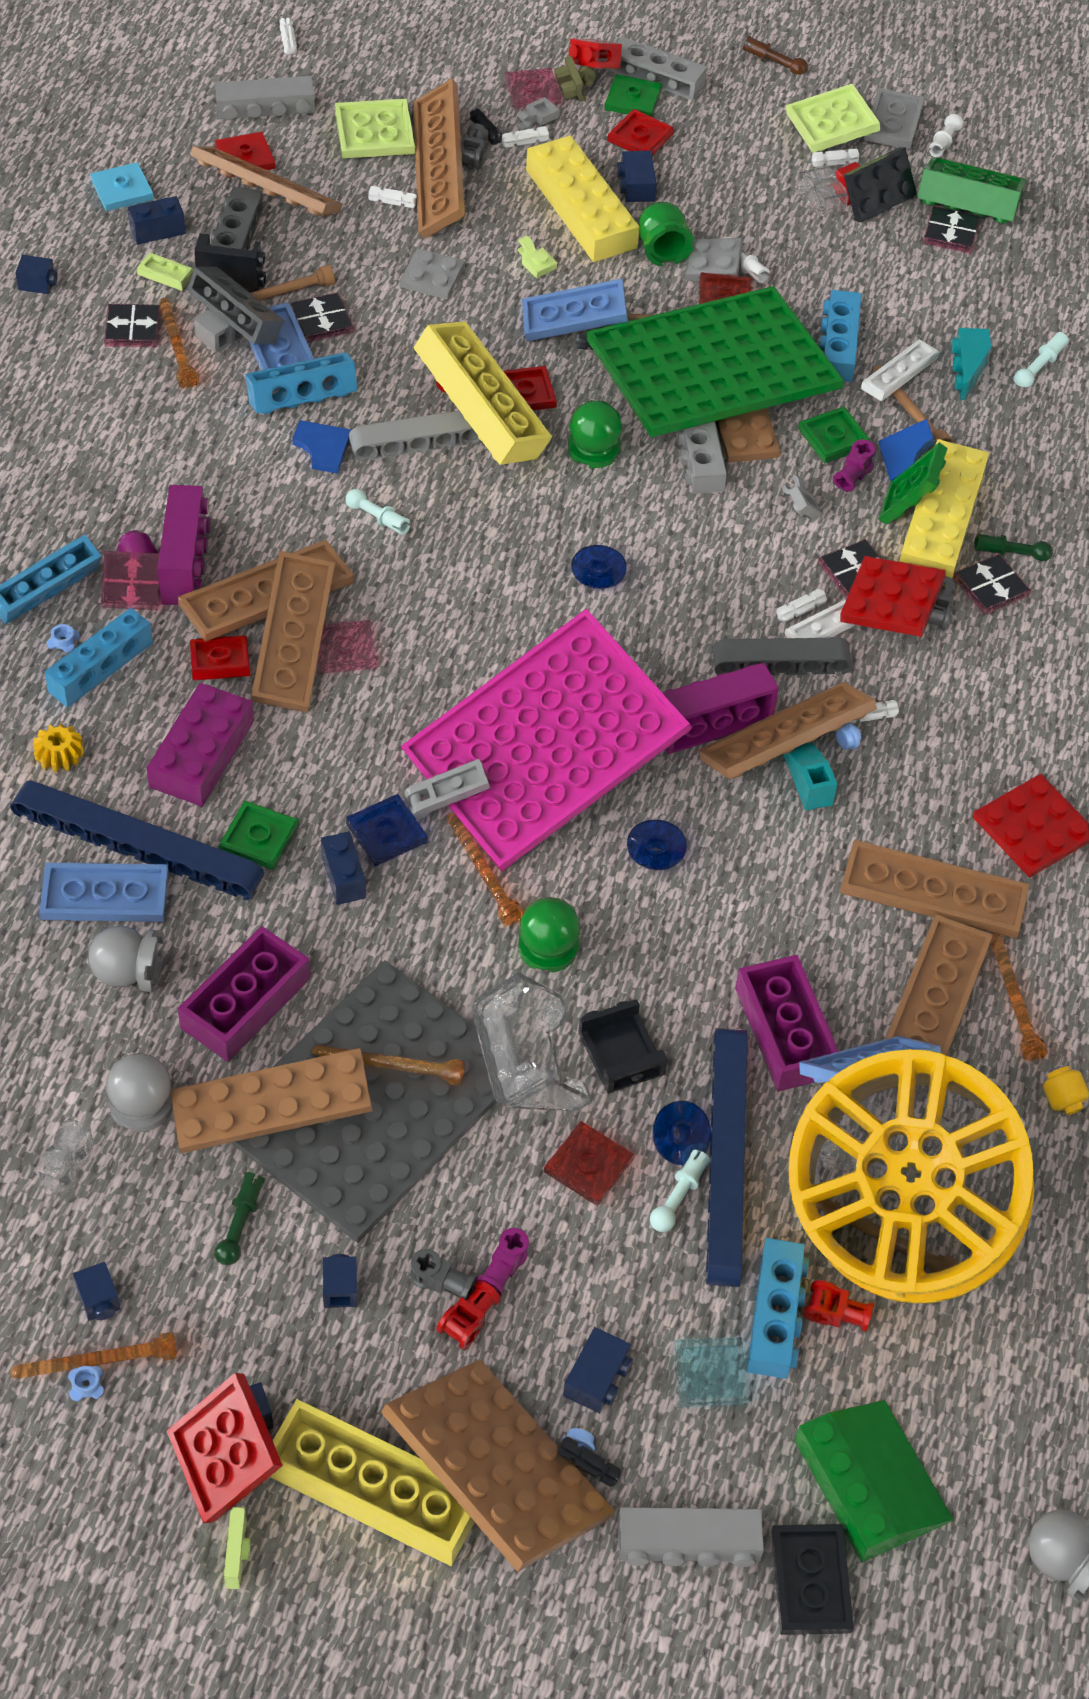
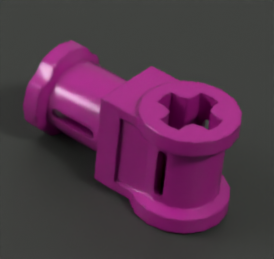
[833,440,876,492]
[476,1228,529,1296]

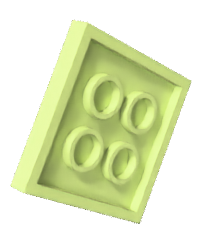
[786,84,880,153]
[334,99,415,159]

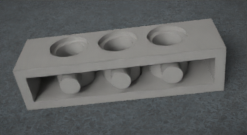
[608,36,707,100]
[676,421,727,494]

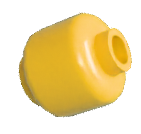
[1043,1066,1089,1115]

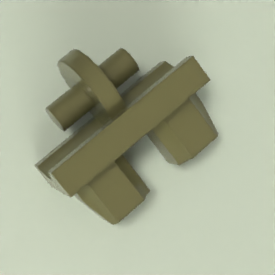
[554,56,596,102]

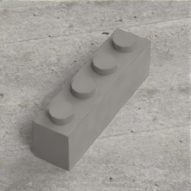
[214,76,315,120]
[618,1507,764,1567]

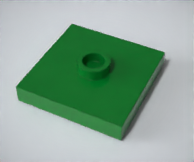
[604,74,662,117]
[798,406,871,464]
[218,800,299,871]

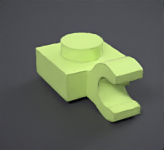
[517,235,558,278]

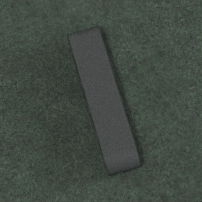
[712,637,852,675]

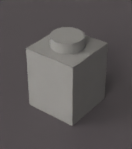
[194,309,236,353]

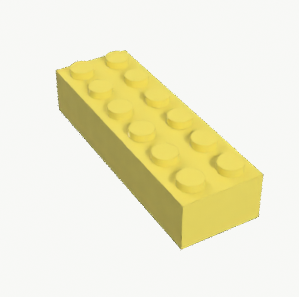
[526,135,640,262]
[414,321,552,465]
[899,439,990,586]
[270,1399,475,1567]

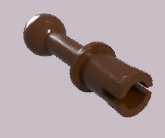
[742,36,808,75]

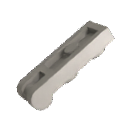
[404,759,491,819]

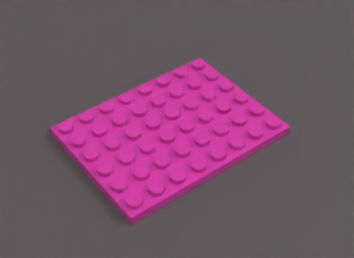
[401,608,692,872]

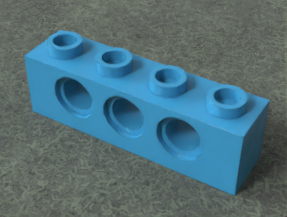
[819,289,862,382]
[245,352,358,414]
[0,534,102,624]
[44,608,153,708]
[747,1238,809,1379]

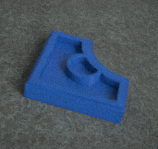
[878,419,936,481]
[293,420,351,474]

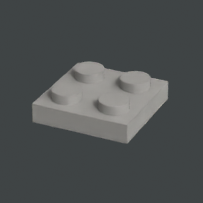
[686,238,743,282]
[400,248,465,300]

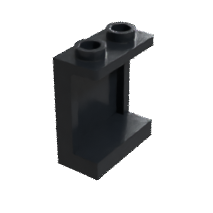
[194,233,266,293]
[578,1000,668,1094]

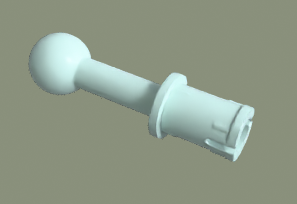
[1014,332,1069,387]
[346,489,410,535]
[650,1150,711,1232]

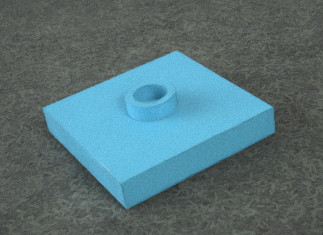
[90,162,154,211]

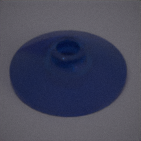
[571,545,627,589]
[627,819,687,870]
[652,1100,711,1165]

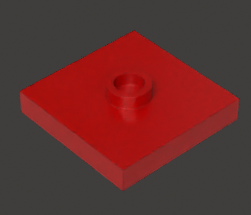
[607,109,674,155]
[215,131,276,178]
[190,635,251,681]

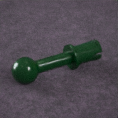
[974,533,1053,561]
[214,1172,265,1265]

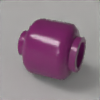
[116,530,158,560]

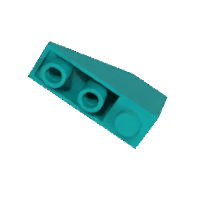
[951,328,991,400]
[783,742,838,811]

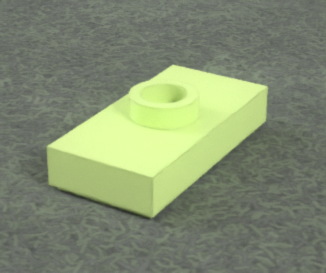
[137,253,194,291]
[224,1507,251,1589]

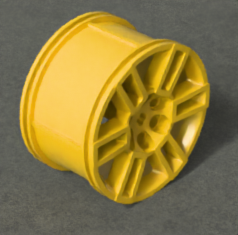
[789,1049,1034,1304]

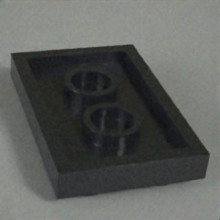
[843,147,917,222]
[771,1524,854,1635]

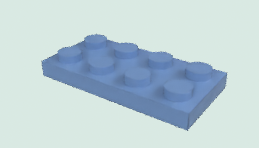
[522,279,628,342]
[248,302,314,391]
[39,863,169,922]
[799,1036,941,1083]

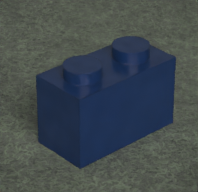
[617,151,657,202]
[128,196,186,245]
[321,831,366,905]
[563,1327,633,1414]

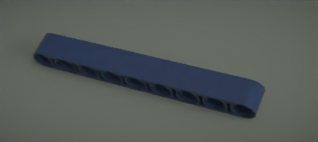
[10,780,264,900]
[706,1028,747,1287]

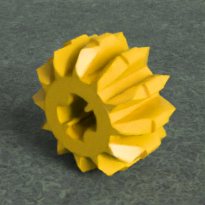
[33,722,84,773]

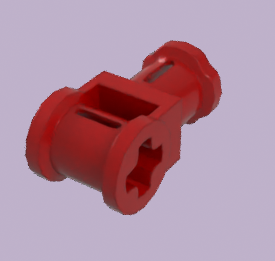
[803,1280,874,1332]
[436,1281,501,1350]

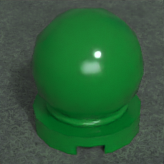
[638,202,694,266]
[567,400,623,468]
[518,897,580,973]

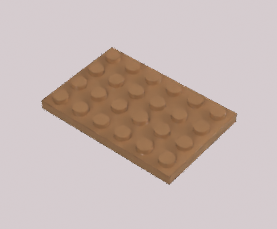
[381,1359,615,1572]

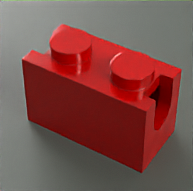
[569,38,622,69]

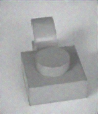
[517,97,560,130]
[782,475,823,520]

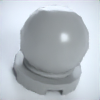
[88,925,165,993]
[106,1053,172,1132]
[1028,1509,1089,1603]

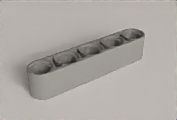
[349,410,480,462]

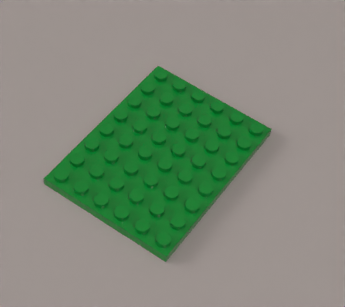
[587,286,844,437]

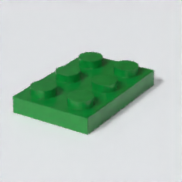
[878,442,948,524]

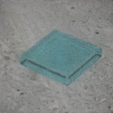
[674,1337,749,1408]

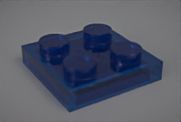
[346,794,428,867]

